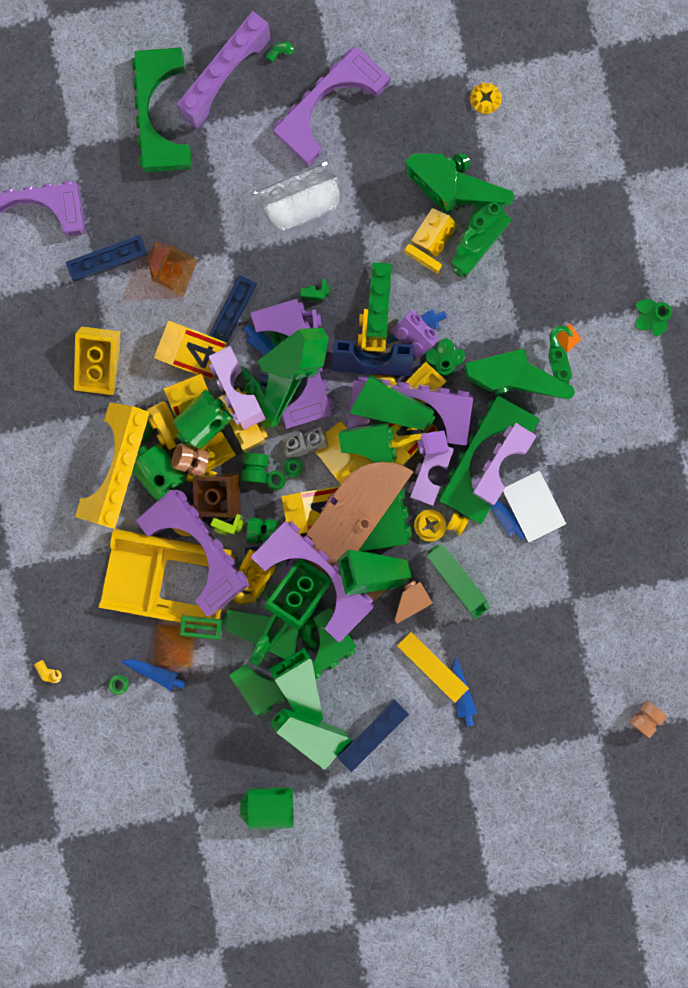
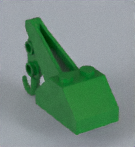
[405,154,514,253]
[463,326,575,400]
[234,328,329,428]
[249,558,333,667]

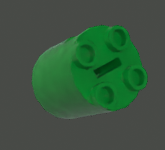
[173,389,233,449]
[132,444,187,501]
[240,787,294,830]

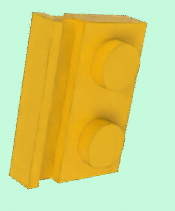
[405,362,447,405]

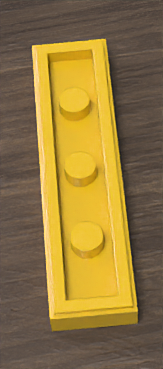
[397,632,469,703]

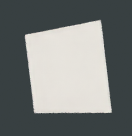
[503,471,566,543]

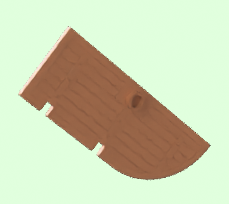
[301,462,413,578]

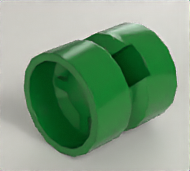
[241,453,269,484]
[246,517,277,544]

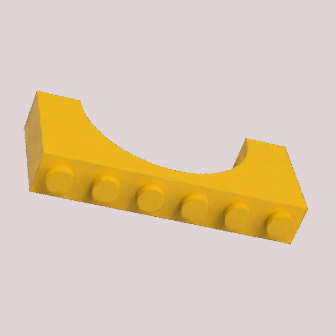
[75,402,150,529]

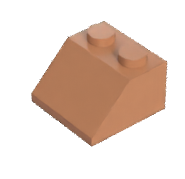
[394,581,433,623]

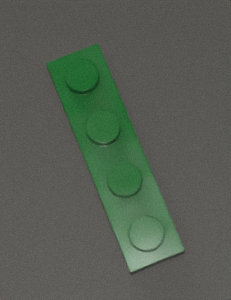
[366,262,392,340]

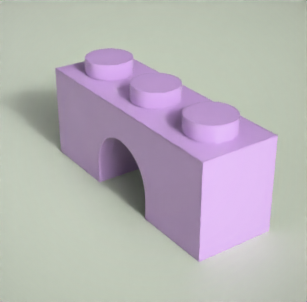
[408,447,454,506]

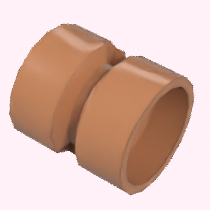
[172,444,209,476]
[629,700,667,739]

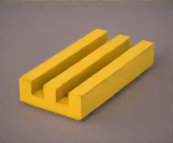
[404,244,442,274]

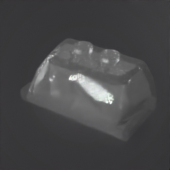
[254,162,340,230]

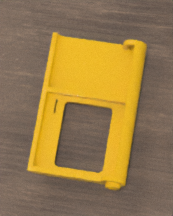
[99,529,236,627]

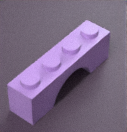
[209,346,266,430]
[472,423,536,506]

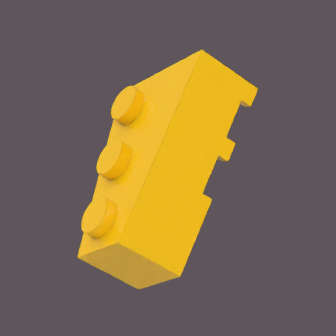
[219,388,268,453]

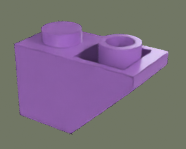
[417,431,449,458]

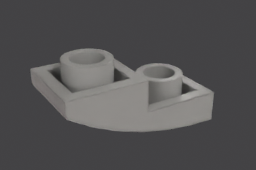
[283,426,328,458]

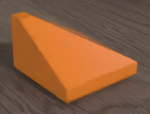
[557,323,582,353]

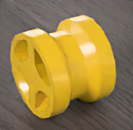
[446,511,469,536]

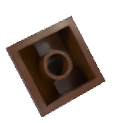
[193,474,241,518]

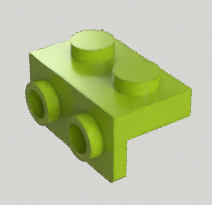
[211,514,245,536]

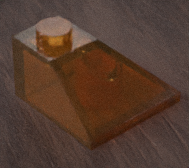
[148,242,198,296]
[154,624,196,667]

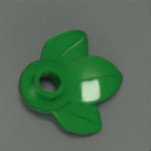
[635,299,672,337]
[425,338,465,376]

